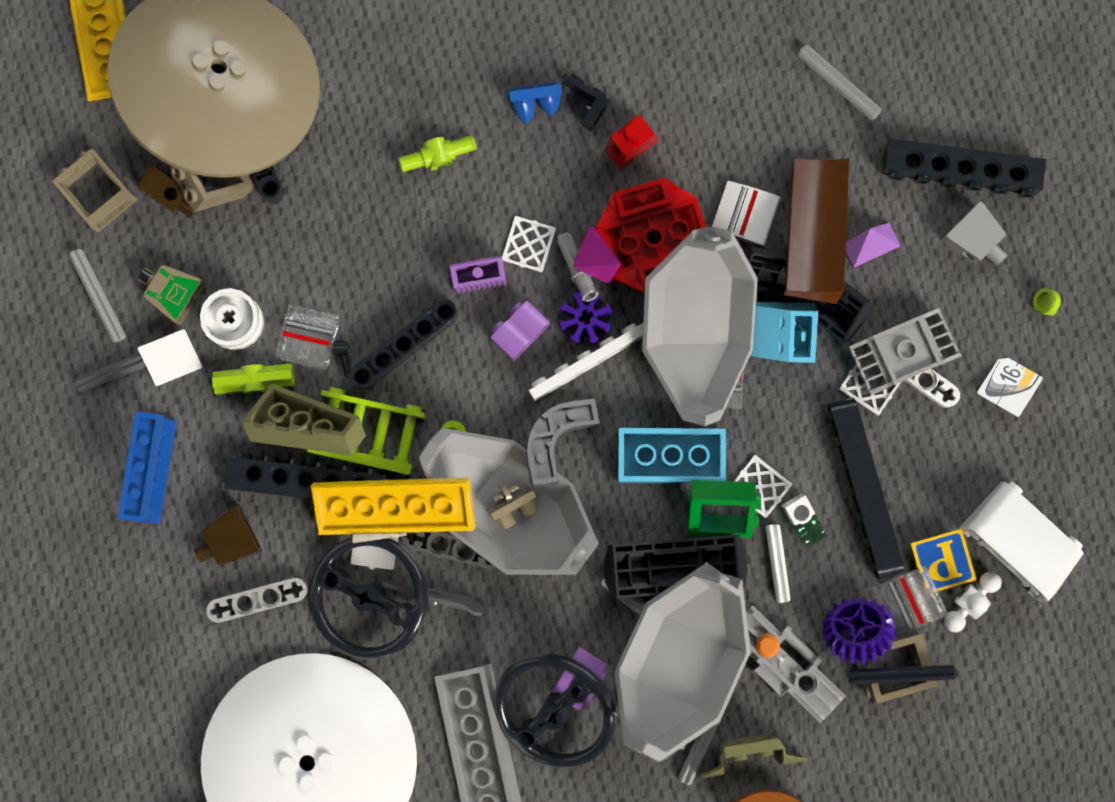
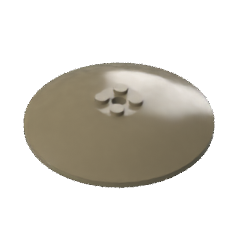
[107,0,320,177]

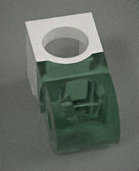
[781,494,827,548]

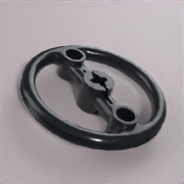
[310,537,428,659]
[494,653,617,767]

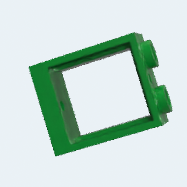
[687,480,761,538]

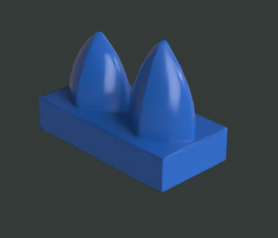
[509,81,562,124]

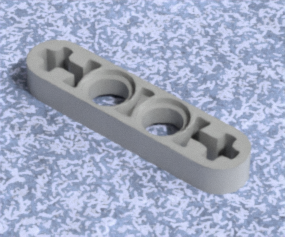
[206,577,308,623]

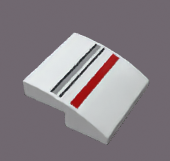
[712,181,781,247]

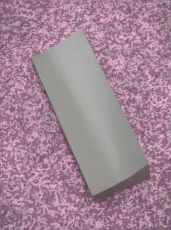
[434,664,521,802]

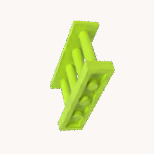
[307,387,427,476]

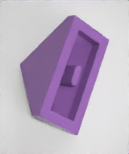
[846,223,900,268]

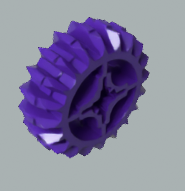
[822,595,895,666]

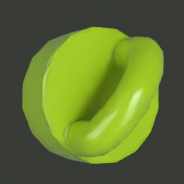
[1033,288,1061,316]

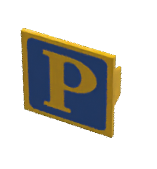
[910,529,976,595]

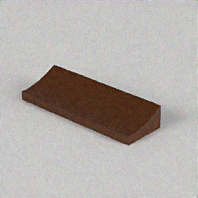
[784,158,850,304]

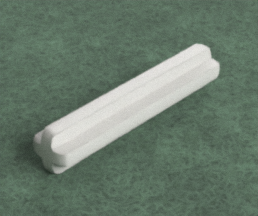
[765,524,790,603]

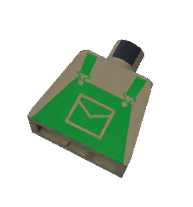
[138,265,206,325]

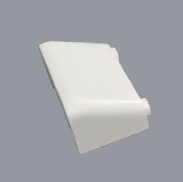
[958,482,1084,602]

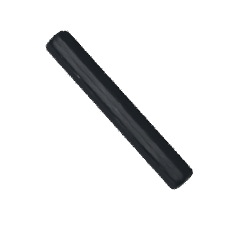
[848,665,956,684]

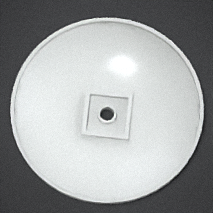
[201,653,417,802]

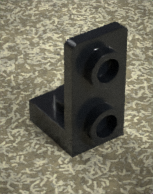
[562,73,608,131]

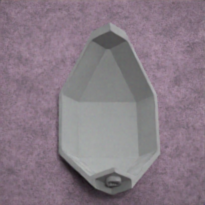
[642,227,758,426]
[419,428,599,575]
[614,563,751,762]

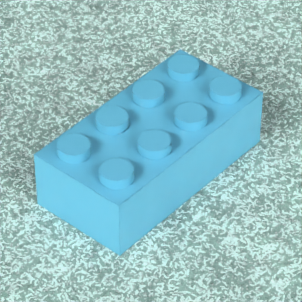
[618,428,726,484]

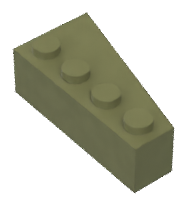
[242,384,366,456]

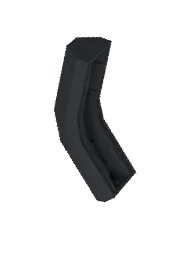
[742,246,872,343]
[603,534,748,599]

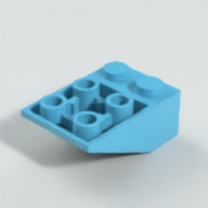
[750,302,818,363]

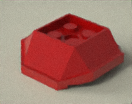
[596,177,706,294]

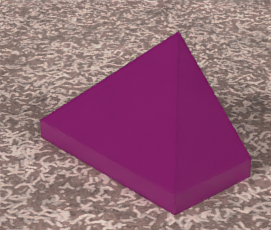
[573,227,621,283]

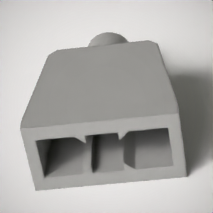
[941,201,1008,266]

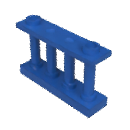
[117,411,177,524]

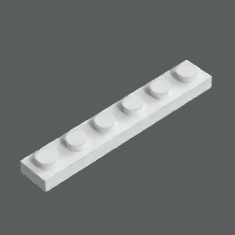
[529,323,643,401]

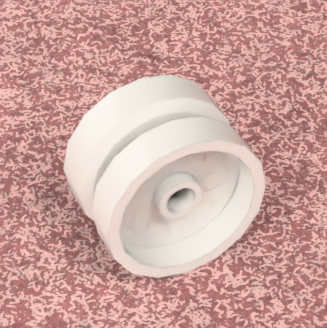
[200,288,264,350]

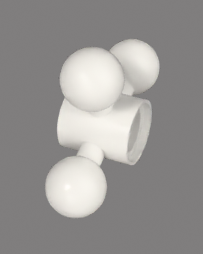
[944,572,1002,632]

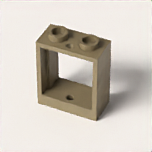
[52,148,138,232]
[169,166,255,212]
[856,633,939,704]

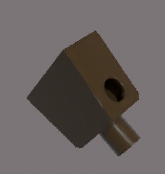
[137,165,196,218]
[194,506,263,565]

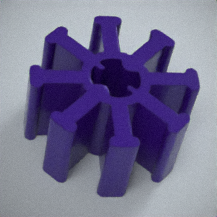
[560,291,612,346]

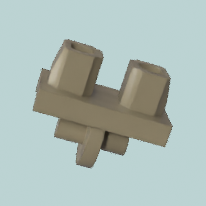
[487,482,538,530]

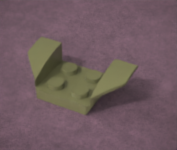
[699,734,807,779]

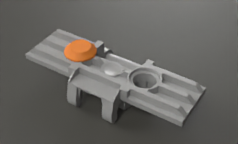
[746,605,846,723]

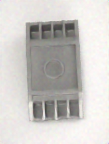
[848,308,961,396]

